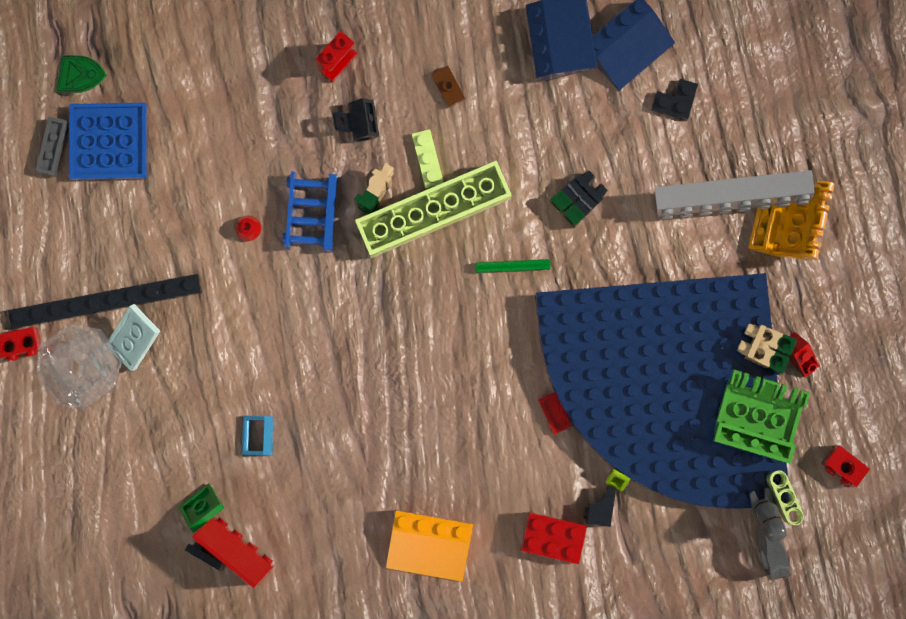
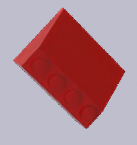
[192,516,275,588]

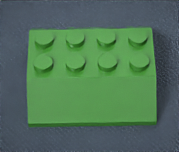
[714,369,810,464]

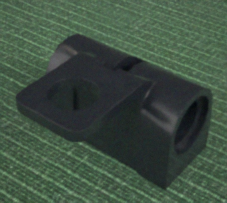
[333,98,380,142]

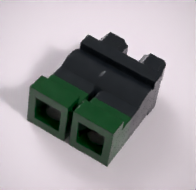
[550,171,608,228]

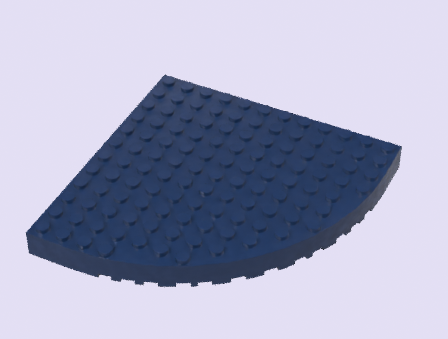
[535,273,789,509]

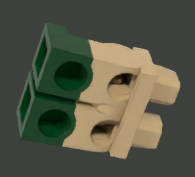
[354,162,394,214]
[737,324,797,375]

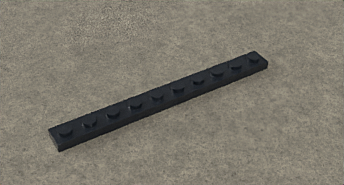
[8,274,202,329]

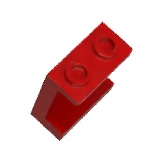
[315,30,357,82]

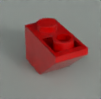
[789,332,820,378]

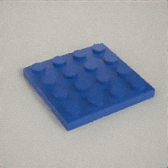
[69,103,147,180]

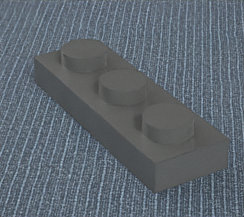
[35,117,69,177]

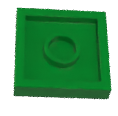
[178,483,224,533]

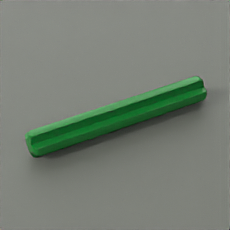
[475,259,551,273]

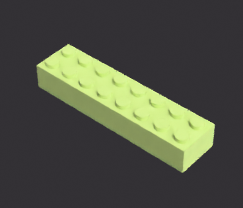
[355,161,512,258]

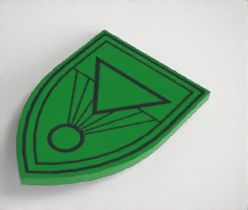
[56,55,107,93]

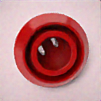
[235,215,261,241]

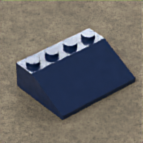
[526,0,597,81]
[593,0,675,91]

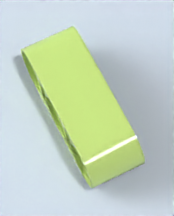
[766,470,804,525]

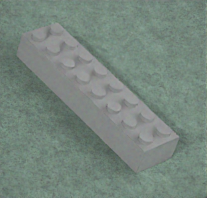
[655,170,815,219]

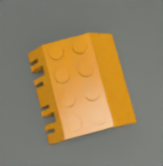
[748,181,835,261]

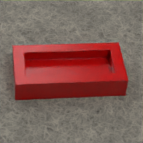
[538,392,572,435]

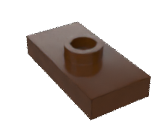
[431,66,465,108]

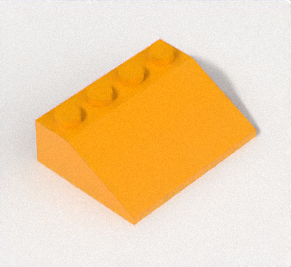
[386,510,473,582]

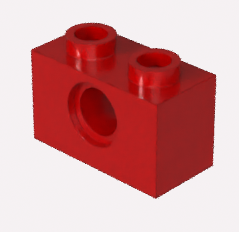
[821,445,870,488]

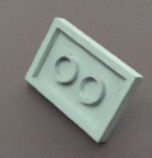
[106,304,160,372]

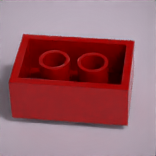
[520,512,587,564]

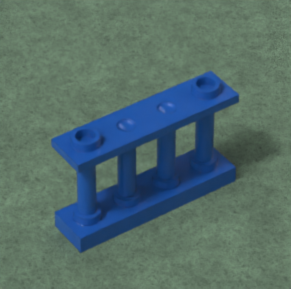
[282,171,338,253]

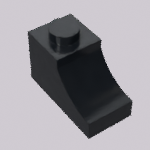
[583,487,616,527]

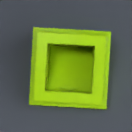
[605,469,631,492]

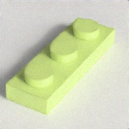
[412,129,444,189]

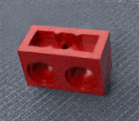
[0,327,43,362]

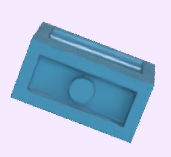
[241,416,274,456]

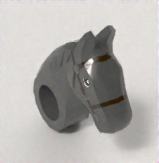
[749,487,790,581]

